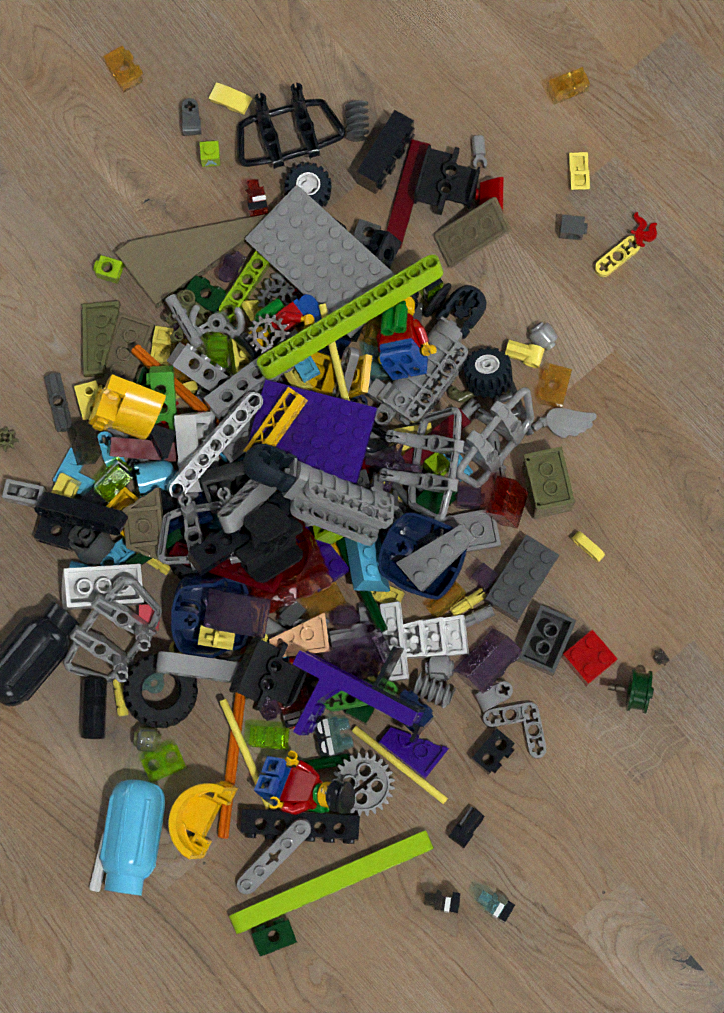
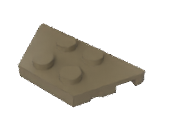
[123,488,167,560]

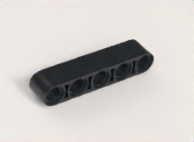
[34,492,128,536]

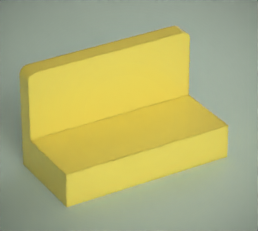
[51,473,82,498]

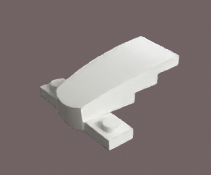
[380,602,469,682]

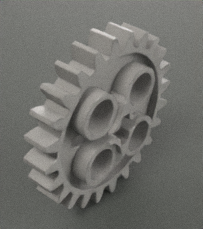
[331,752,395,816]

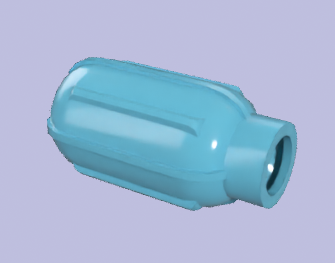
[100,779,165,896]

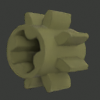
[0,427,19,452]

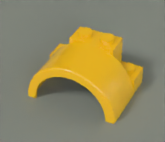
[88,375,166,440]
[168,781,238,860]

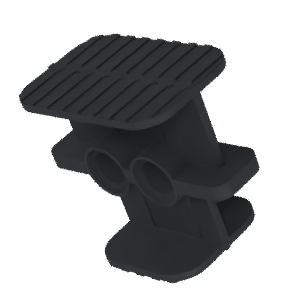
[414,145,480,215]
[236,504,303,583]
[229,636,307,711]

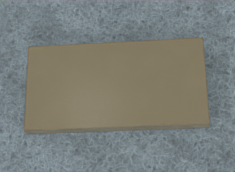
[434,197,512,268]
[94,312,155,387]

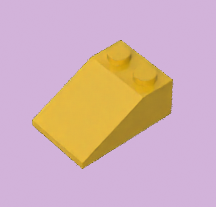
[281,352,342,396]

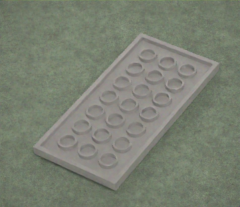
[245,185,395,338]

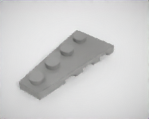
[396,524,477,591]

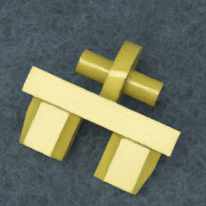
[198,625,236,650]

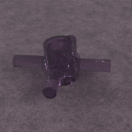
[365,443,423,492]

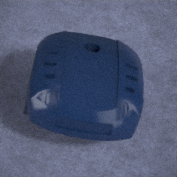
[379,513,467,600]
[171,573,251,658]

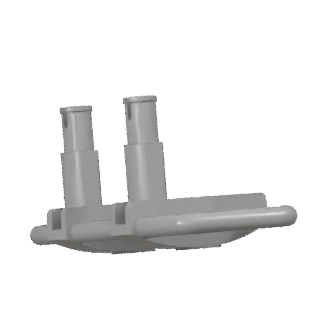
[456,387,534,488]
[379,407,465,521]
[157,487,243,571]
[64,577,162,683]

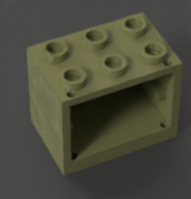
[521,446,575,519]

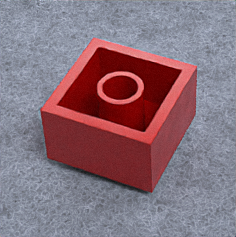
[561,629,618,687]

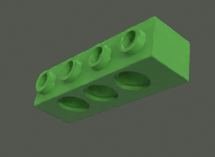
[146,365,177,442]

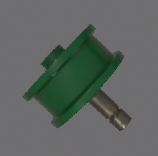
[608,668,654,714]

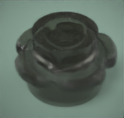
[653,648,670,666]

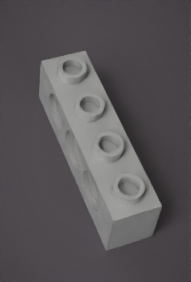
[167,342,244,402]

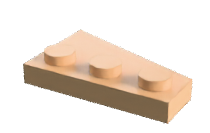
[269,613,330,657]

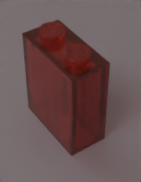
[486,476,528,529]

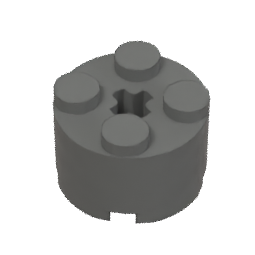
[68,525,115,565]

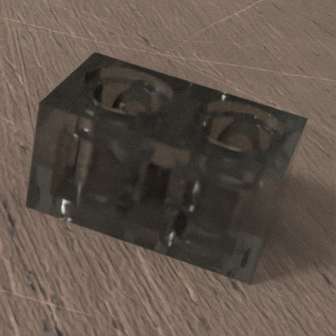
[68,420,102,466]

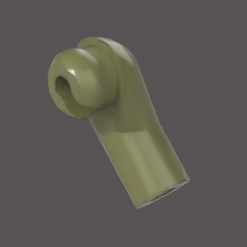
[448,386,476,403]

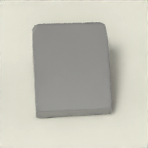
[359,602,378,625]

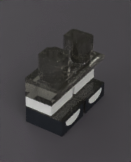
[424,890,461,915]

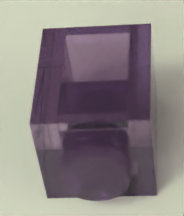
[457,486,485,510]
[470,562,498,592]

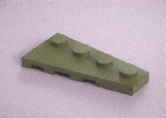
[82,301,121,377]

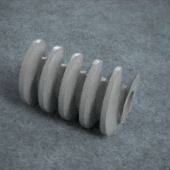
[413,672,457,709]

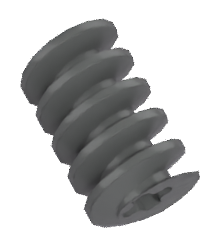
[345,100,369,142]

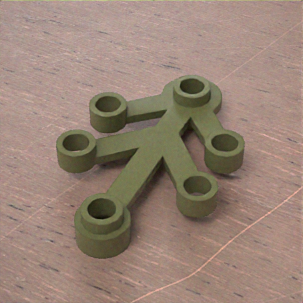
[166,290,217,359]

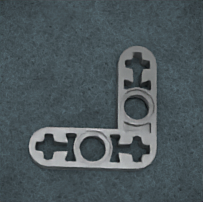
[483,702,546,759]

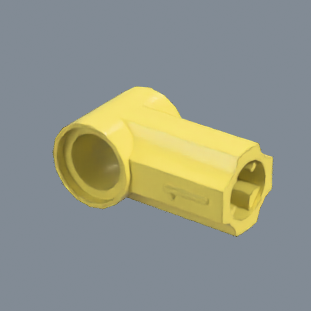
[505,340,545,368]

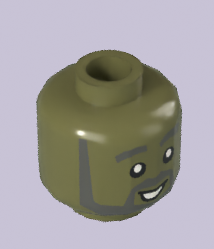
[133,726,161,752]

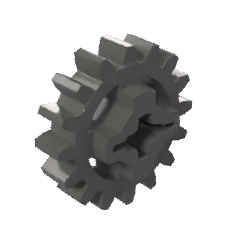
[257,281,298,308]

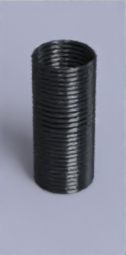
[80,678,107,739]

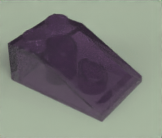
[203,587,271,638]

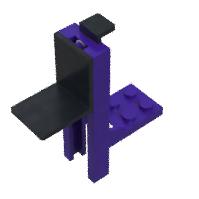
[293,646,426,743]

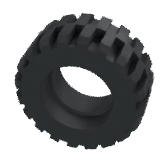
[123,653,198,729]

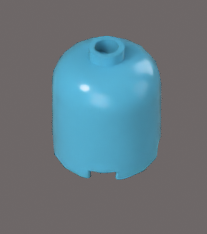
[134,460,178,498]

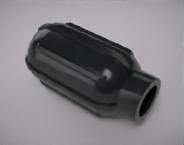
[0,600,79,707]

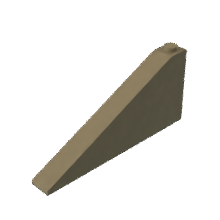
[115,214,268,309]

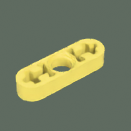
[595,236,640,277]

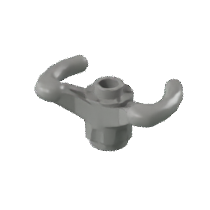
[189,305,245,339]

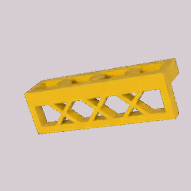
[244,387,308,452]

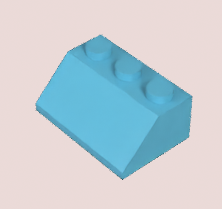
[345,529,390,592]

